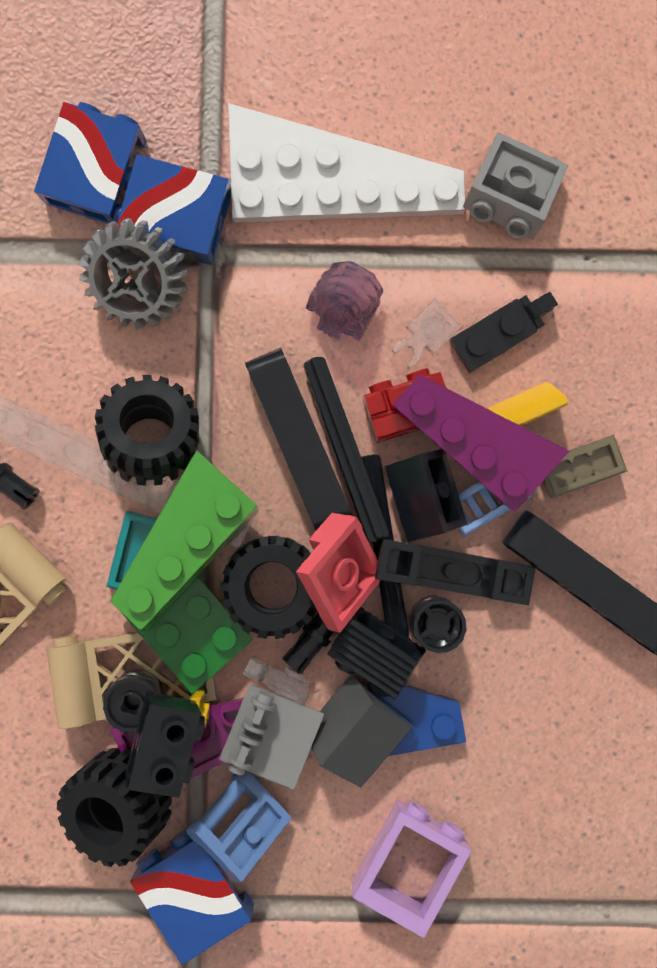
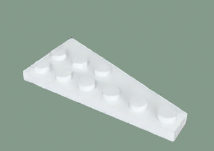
[228,103,465,223]

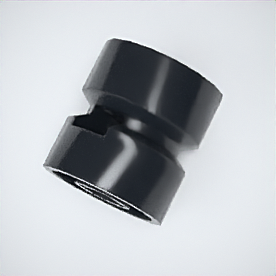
[409,595,467,653]
[103,669,163,733]

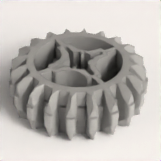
[78,218,188,329]

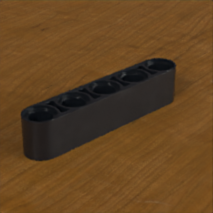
[245,347,353,530]
[502,510,657,655]

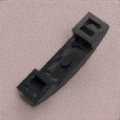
[375,539,536,606]

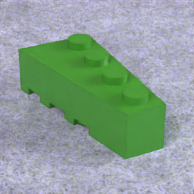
[110,450,258,631]

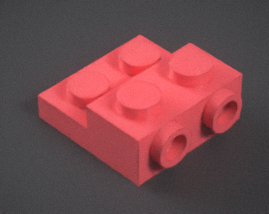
[296,513,381,633]

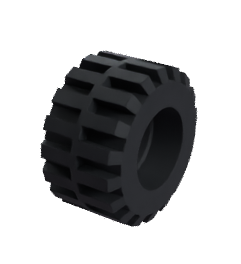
[94,375,199,486]
[220,536,317,639]
[57,748,172,867]

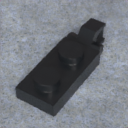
[449,291,558,374]

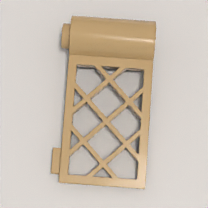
[0,523,67,648]
[46,632,217,729]

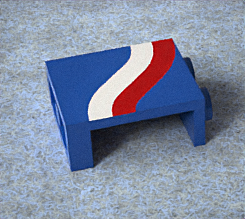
[34,102,147,224]
[113,154,231,265]
[130,828,254,965]

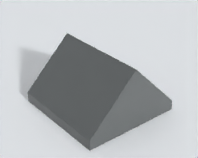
[311,674,413,788]

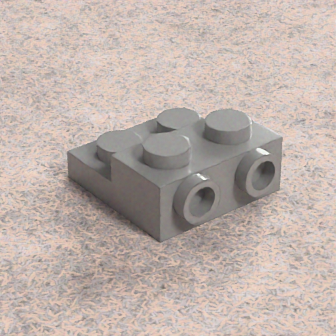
[463,132,568,240]

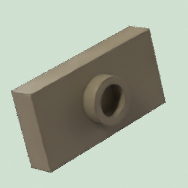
[544,435,628,498]

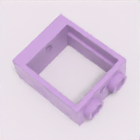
[352,799,471,938]

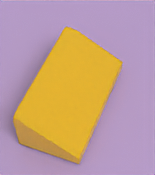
[487,382,569,426]

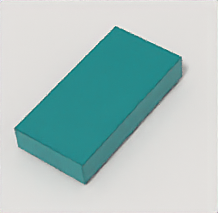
[106,511,157,590]

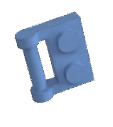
[186,770,292,882]

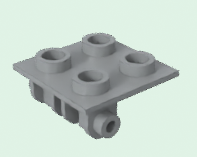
[219,684,324,790]

